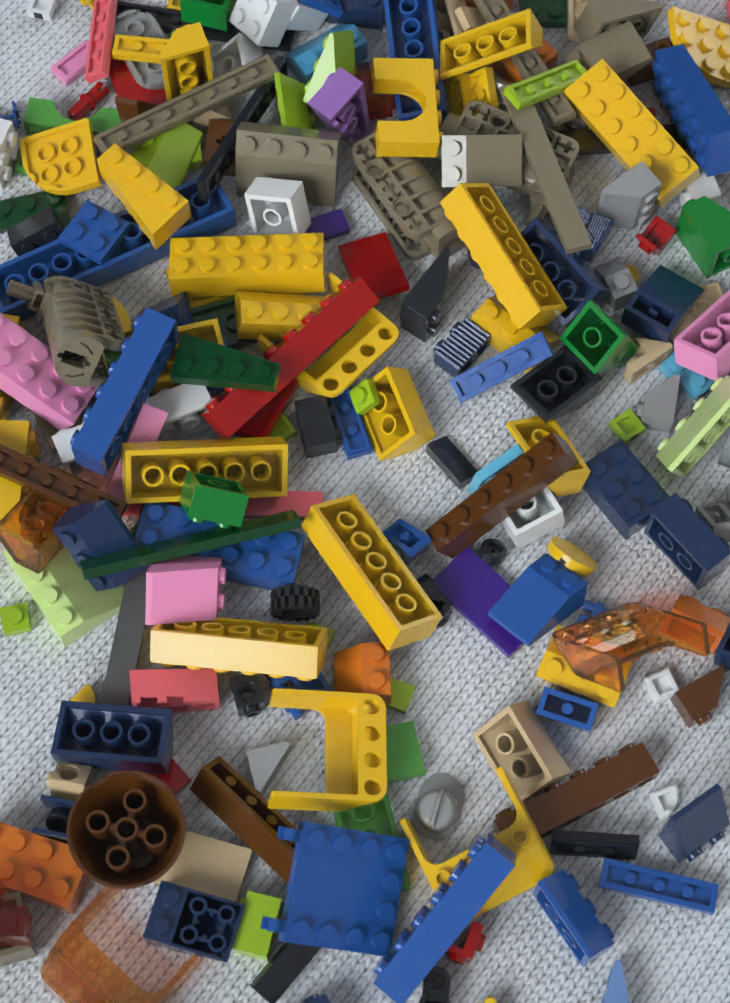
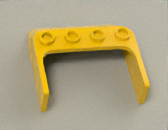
[257,272,399,398]
[268,688,387,812]
[399,766,554,920]

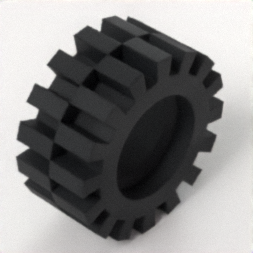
[270,584,320,622]

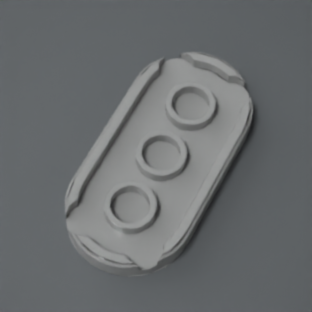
[113,9,167,90]

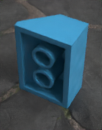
[283,23,368,86]

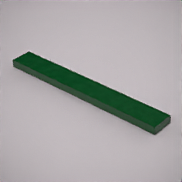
[79,509,301,580]

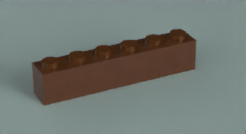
[425,432,579,559]
[492,742,660,839]
[190,756,296,883]

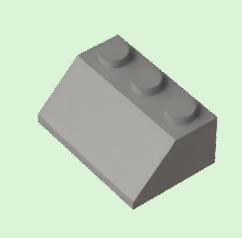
[596,161,662,229]

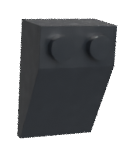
[400,247,450,343]
[510,345,604,423]

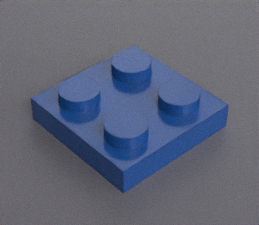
[58,200,131,266]

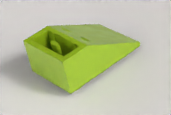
[303,30,356,104]

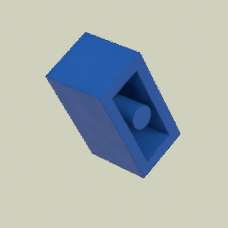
[536,686,599,733]

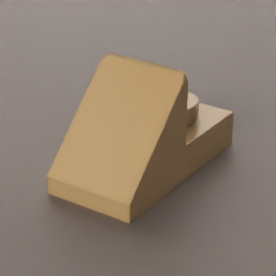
[623,338,674,385]

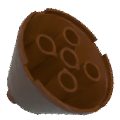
[67,771,186,889]

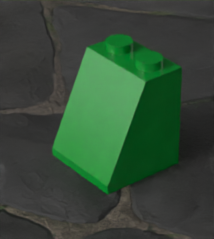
[676,196,730,279]
[560,299,639,374]

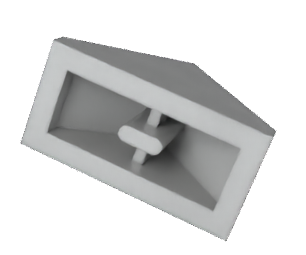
[696,502,730,542]
[246,741,291,796]

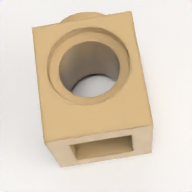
[46,761,92,801]

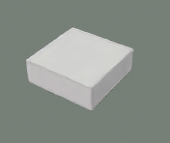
[643,667,680,705]

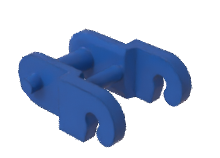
[0,101,22,129]

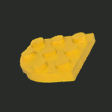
[667,6,730,89]
[19,117,102,195]

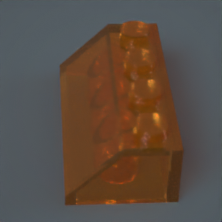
[0,465,99,574]

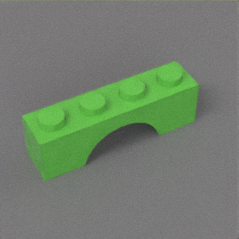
[23,97,121,136]

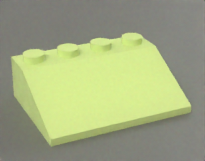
[656,375,730,479]
[3,527,124,647]

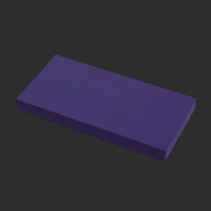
[433,547,524,658]

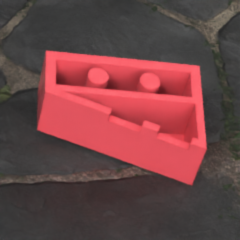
[129,668,221,714]

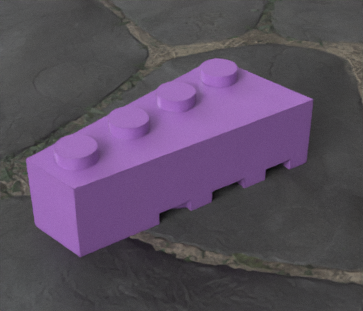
[308,67,372,147]

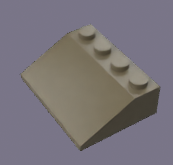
[235,122,341,207]

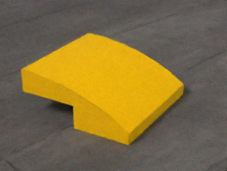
[446,67,499,121]

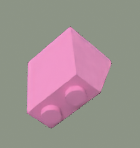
[145,555,226,625]

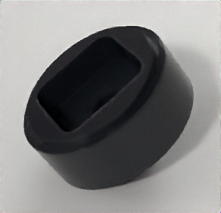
[478,538,507,565]
[45,807,70,834]

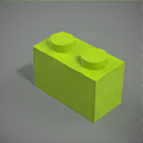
[232,891,283,961]

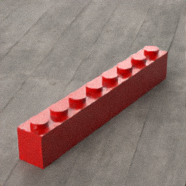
[201,276,380,439]

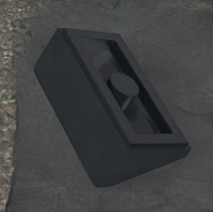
[426,436,478,490]

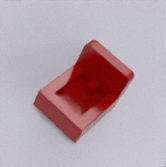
[636,215,677,256]
[444,921,486,965]

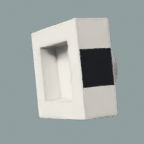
[26,0,57,21]

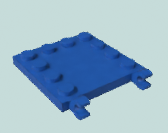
[261,821,410,956]

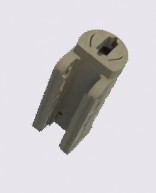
[434,100,580,226]
[352,133,465,261]
[6,275,125,388]

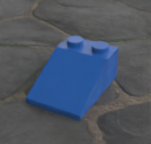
[488,553,588,647]

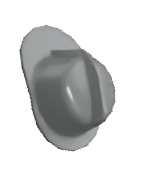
[413,773,464,840]

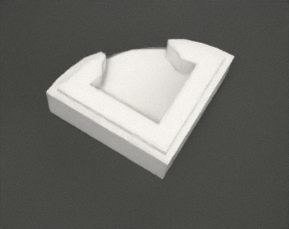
[649,784,679,822]

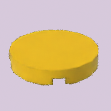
[546,536,597,576]

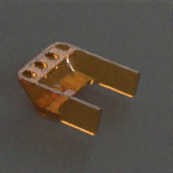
[552,602,710,692]
[41,887,201,1003]

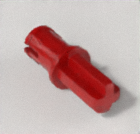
[67,81,109,121]

